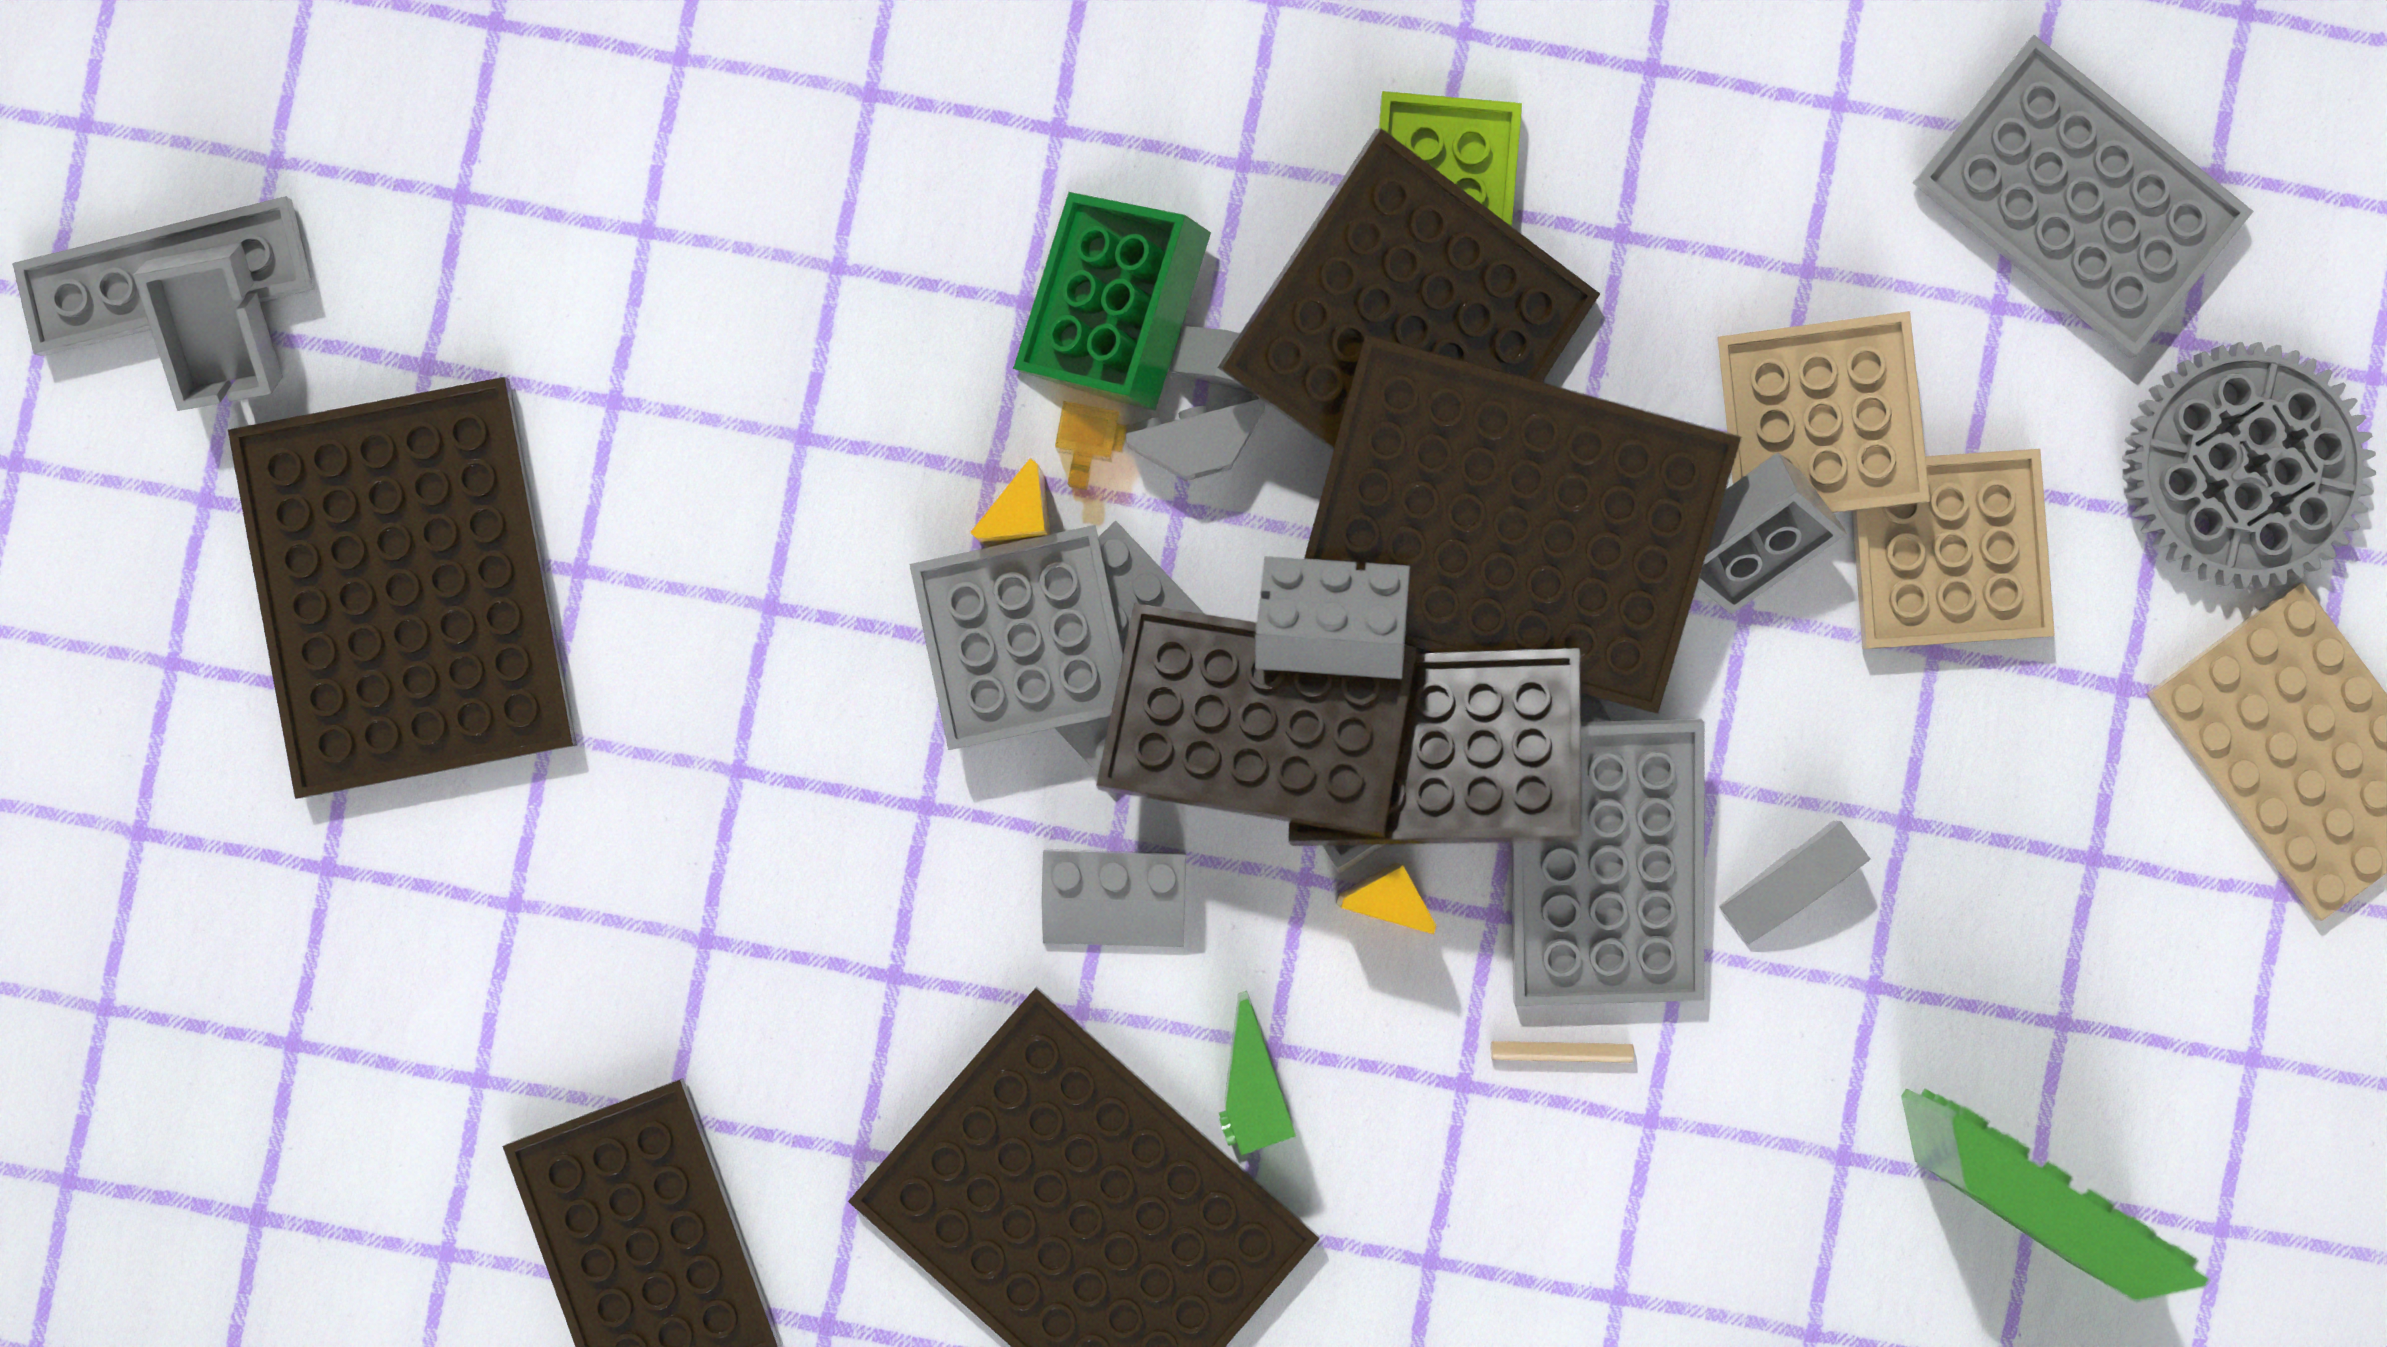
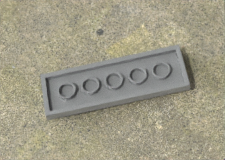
[12,196,313,356]

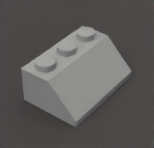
[1697,452,1847,614]
[1042,849,1186,947]

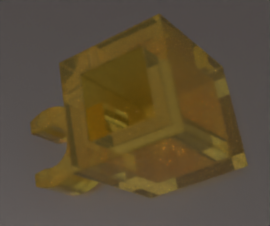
[1055,401,1127,490]

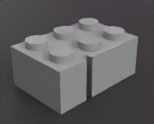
[133,243,282,411]
[1256,556,1410,679]

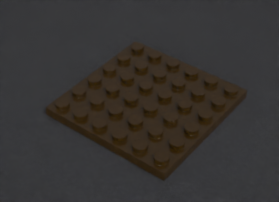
[1217,128,1600,450]

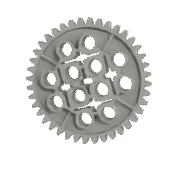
[2122,342,2376,589]

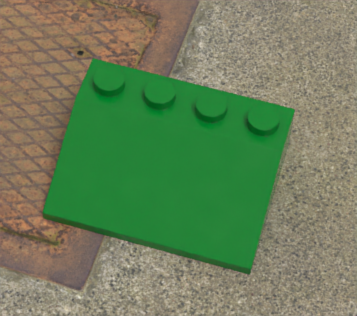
[1013,192,1211,411]

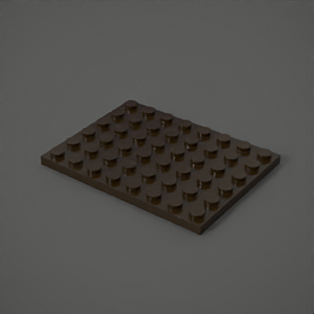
[1304,334,1742,714]
[228,377,577,799]
[848,986,1320,1347]

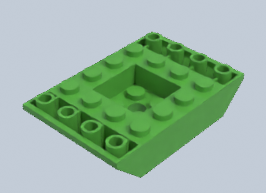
[1901,1088,2210,1301]

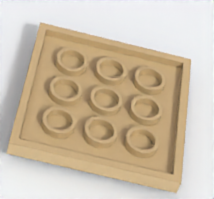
[1717,311,1930,513]
[1852,449,2055,649]

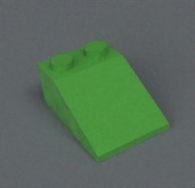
[1219,991,1296,1155]

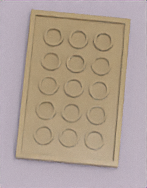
[2147,582,2387,921]

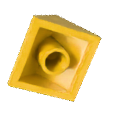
[970,458,1051,547]
[1336,862,1437,935]

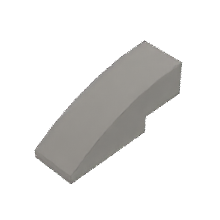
[1719,821,1871,944]

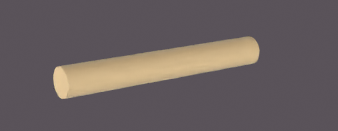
[1491,1041,1634,1063]

